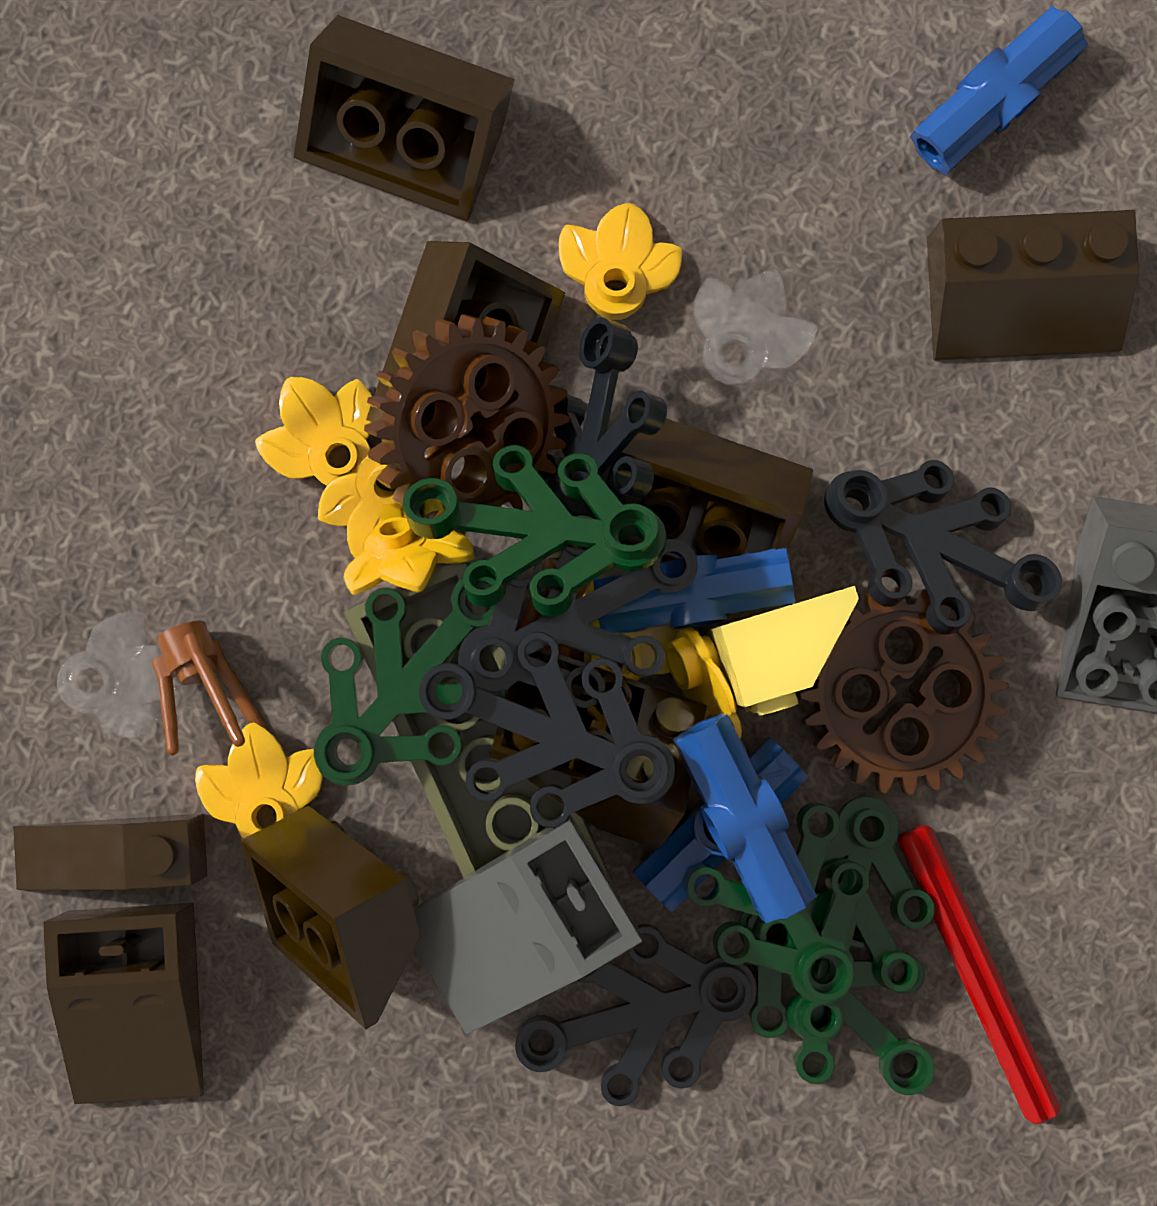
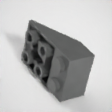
[1056,496,1157,713]
[414,814,642,1035]

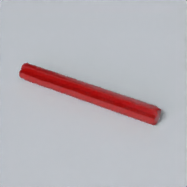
[898,824,1060,1124]

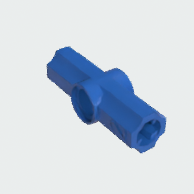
[910,6,1089,176]
[593,548,795,634]
[672,713,817,923]
[632,737,809,912]

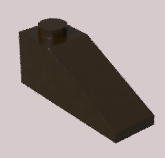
[13,813,208,890]

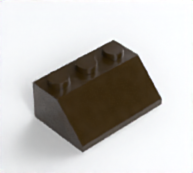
[293,15,515,221]
[927,210,1139,360]
[366,241,565,457]
[605,418,813,565]
[241,806,420,1029]

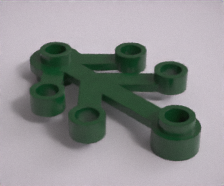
[403,445,666,616]
[314,577,506,786]
[754,796,934,1043]
[683,802,870,1004]
[738,912,935,1095]

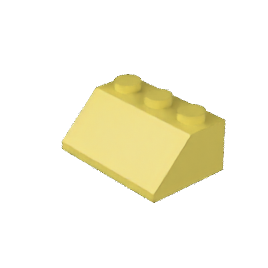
[705,586,859,715]

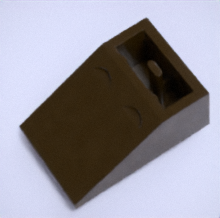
[489,648,707,850]
[43,903,204,1104]

